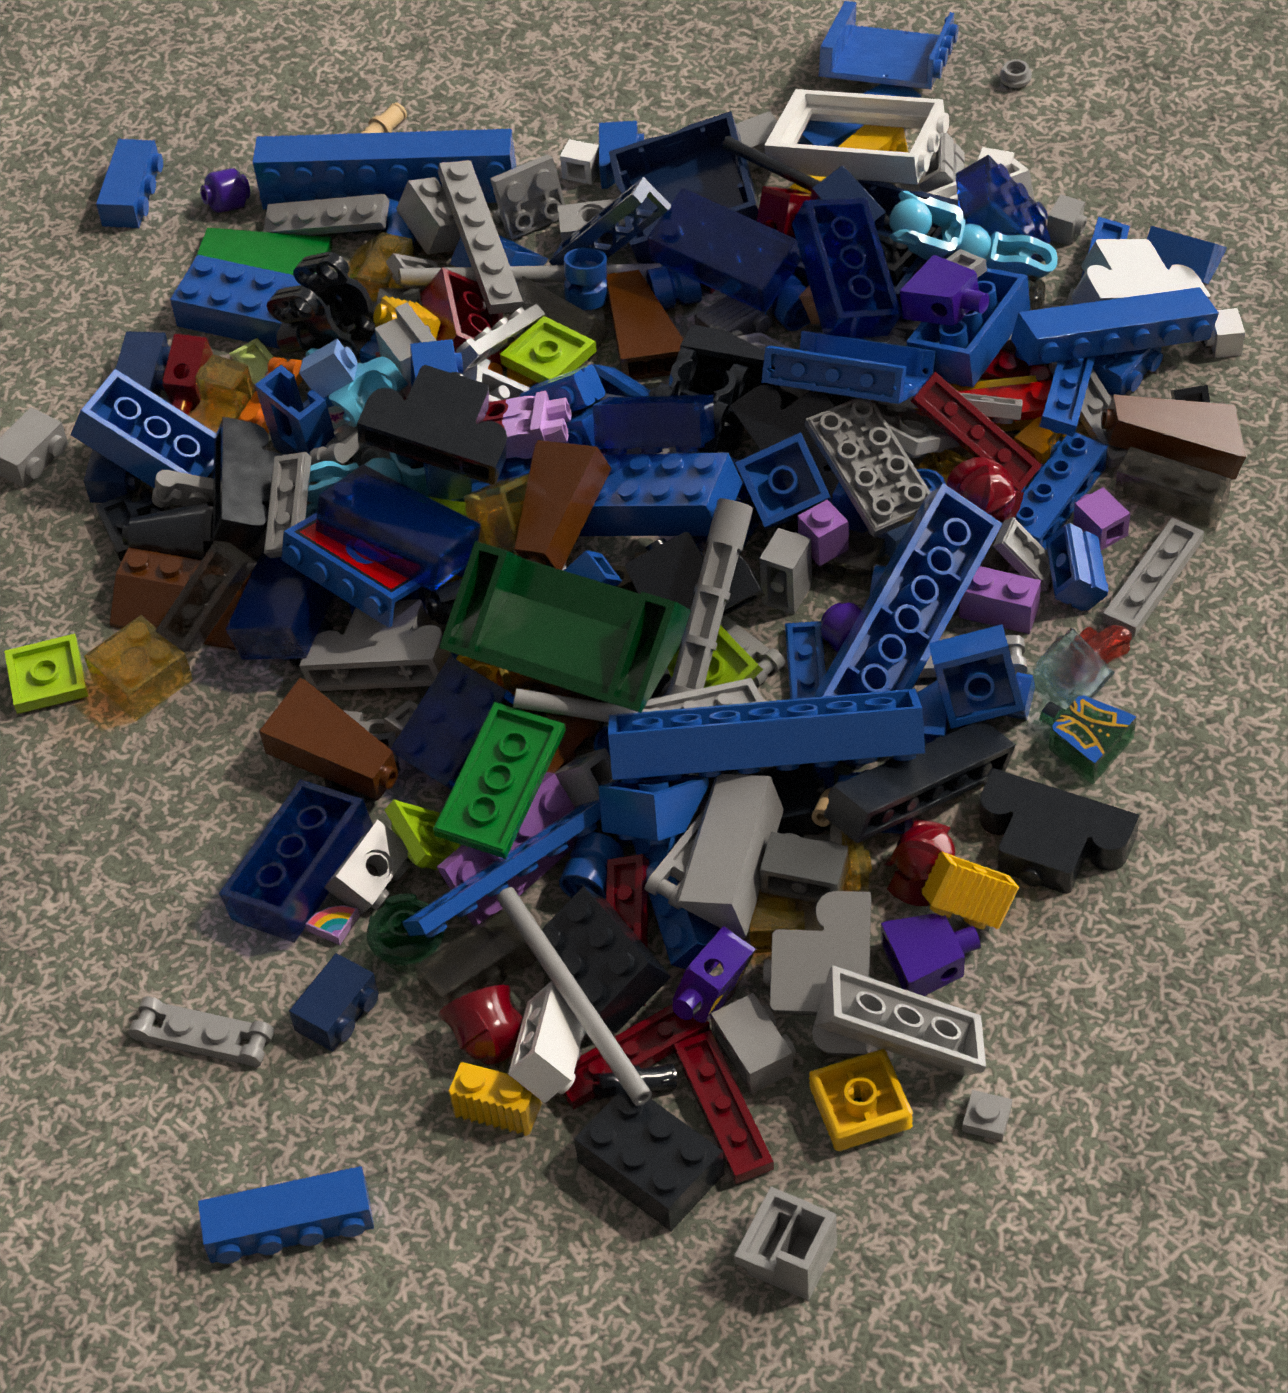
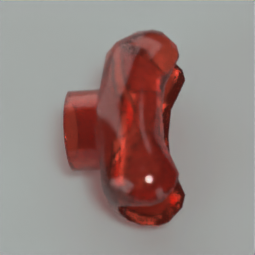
[1072,625,1132,684]

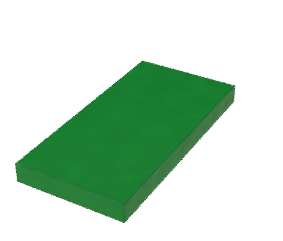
[197,227,333,275]
[433,702,566,859]

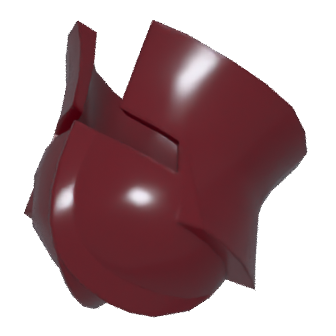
[946,457,1024,522]
[884,820,955,906]
[438,985,523,1065]

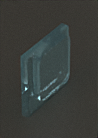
[1033,628,1115,716]

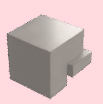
[375,302,437,399]
[734,1187,837,1301]

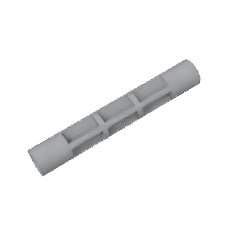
[665,498,753,696]

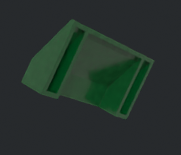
[439,541,691,713]

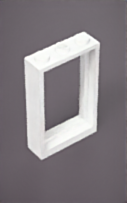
[764,89,949,184]

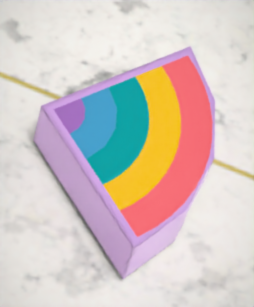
[305,905,360,945]

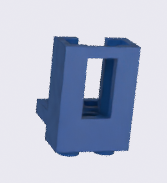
[255,365,336,465]

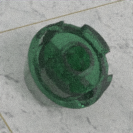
[367,894,445,973]

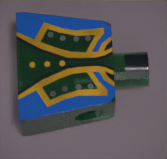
[1039,695,1136,784]

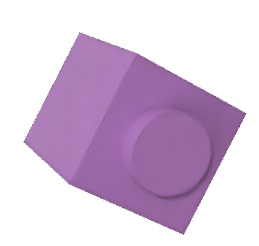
[1073,487,1130,551]
[798,500,849,566]

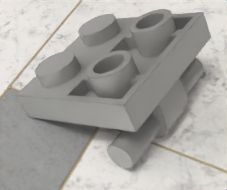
[490,154,565,240]

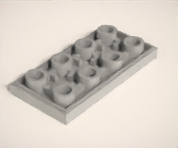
[805,398,931,538]

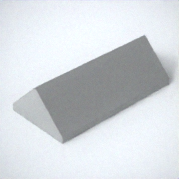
[675,774,784,939]
[814,965,986,1076]

